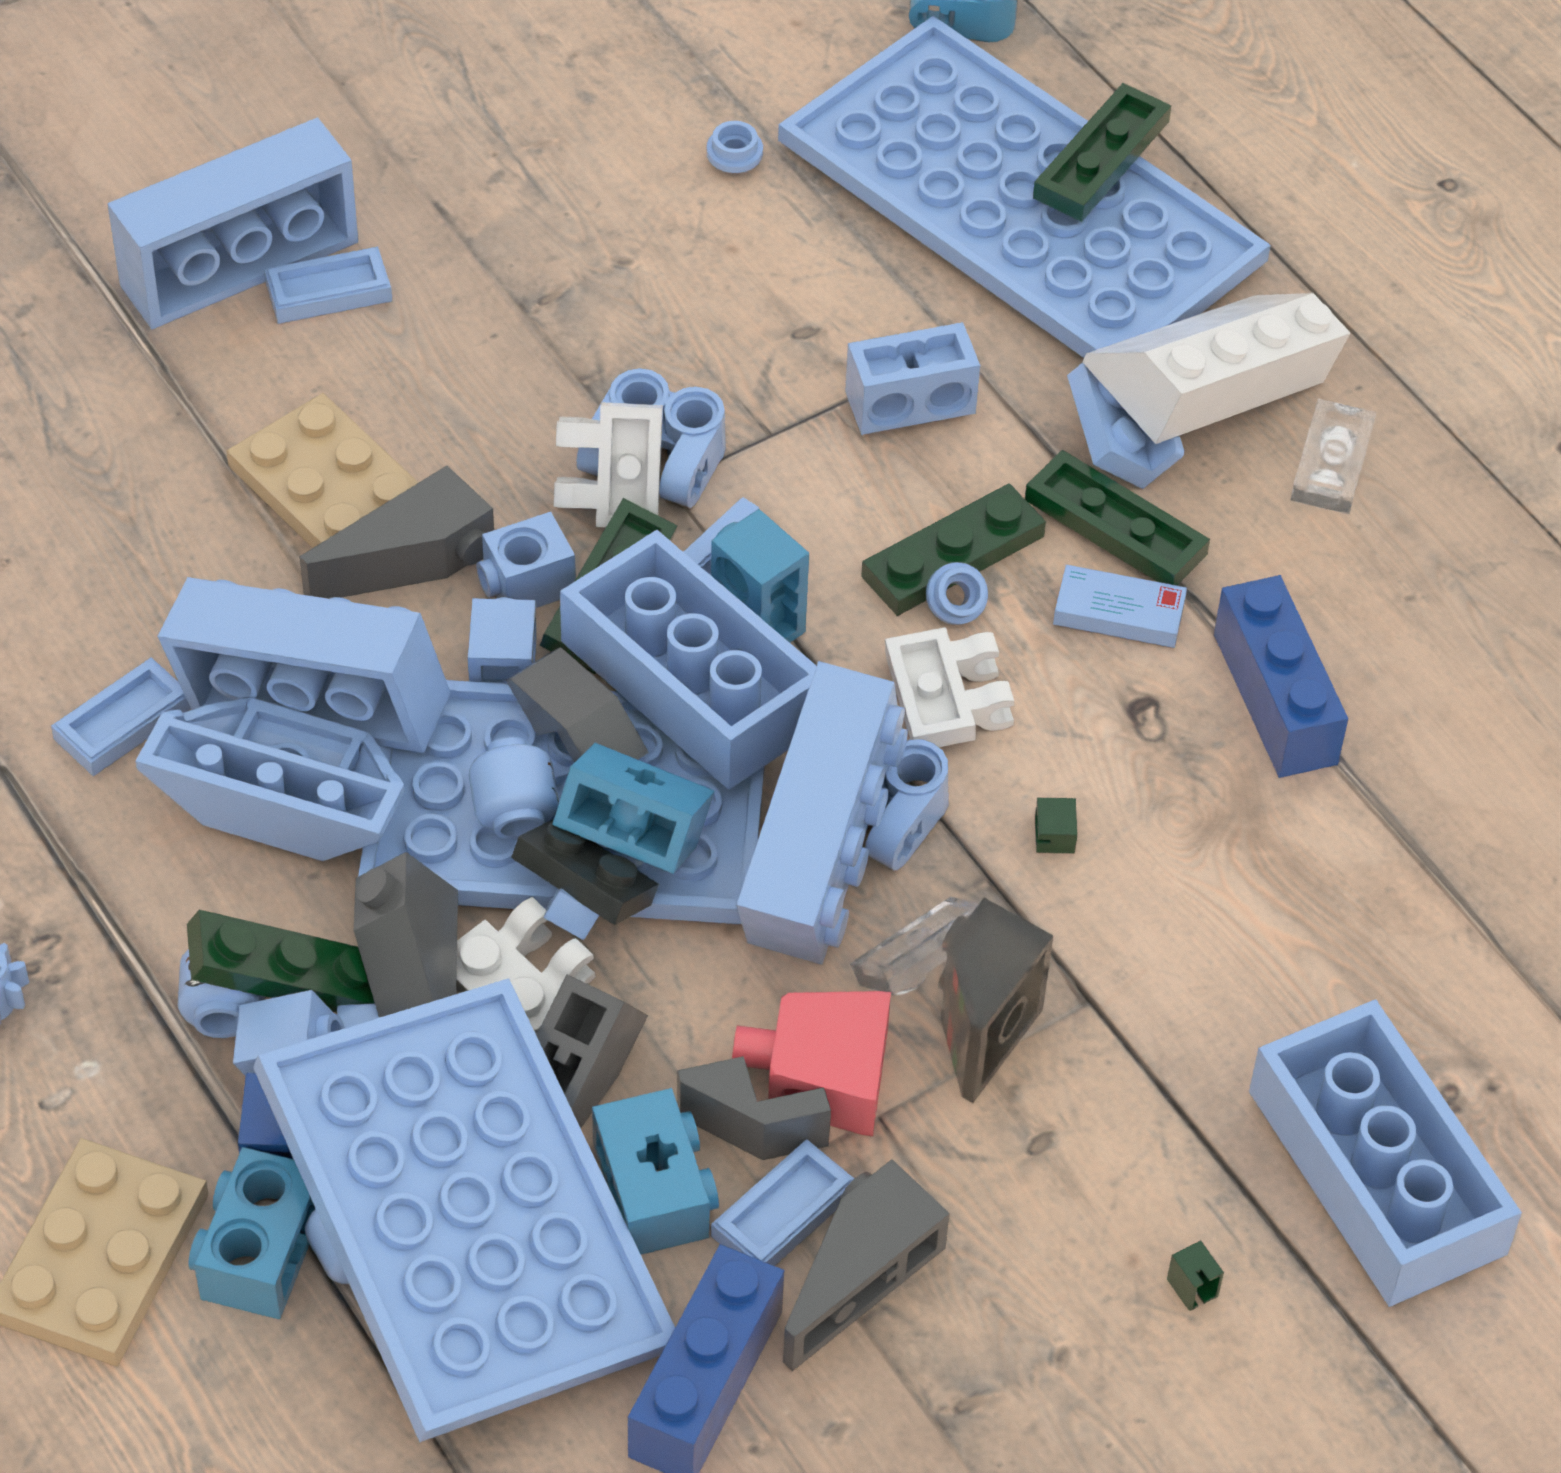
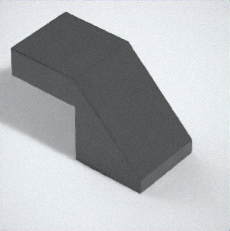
[506,648,649,763]
[677,1056,831,1160]

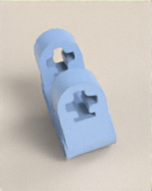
[576,368,726,508]
[865,739,949,870]

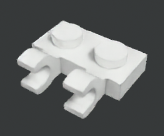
[554,402,663,527]
[885,627,1014,747]
[456,897,595,1035]

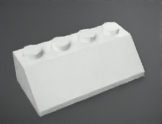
[1082,293,1350,444]

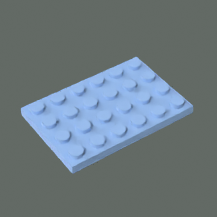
[358,680,765,924]
[253,978,675,1442]

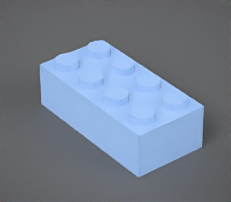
[107,117,358,330]
[560,530,816,790]
[157,577,451,753]
[736,661,908,965]
[1249,999,1522,1307]

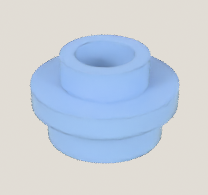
[706,121,763,173]
[926,562,988,625]

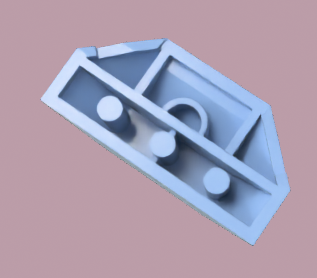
[135,697,405,861]

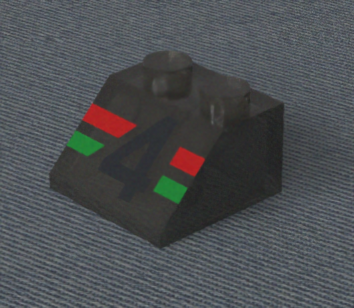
[938,897,1054,1103]

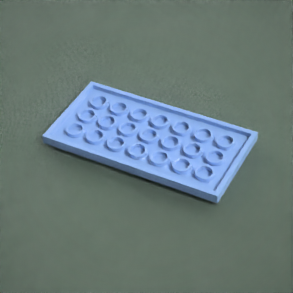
[778,16,1271,358]

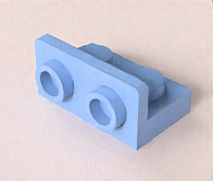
[1067,362,1184,489]

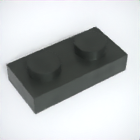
[511,819,659,925]

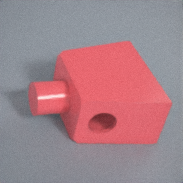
[732,991,891,1136]

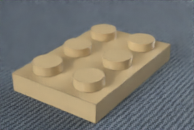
[226,393,419,548]
[0,1138,209,1367]

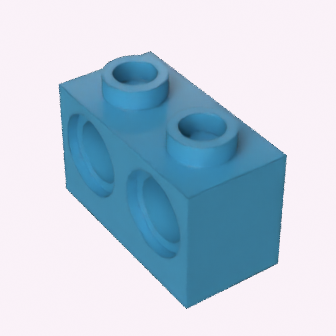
[711,509,809,643]
[188,1147,316,1320]

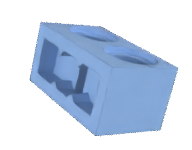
[845,322,980,435]

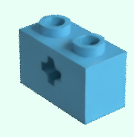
[552,743,715,874]
[592,1088,719,1255]

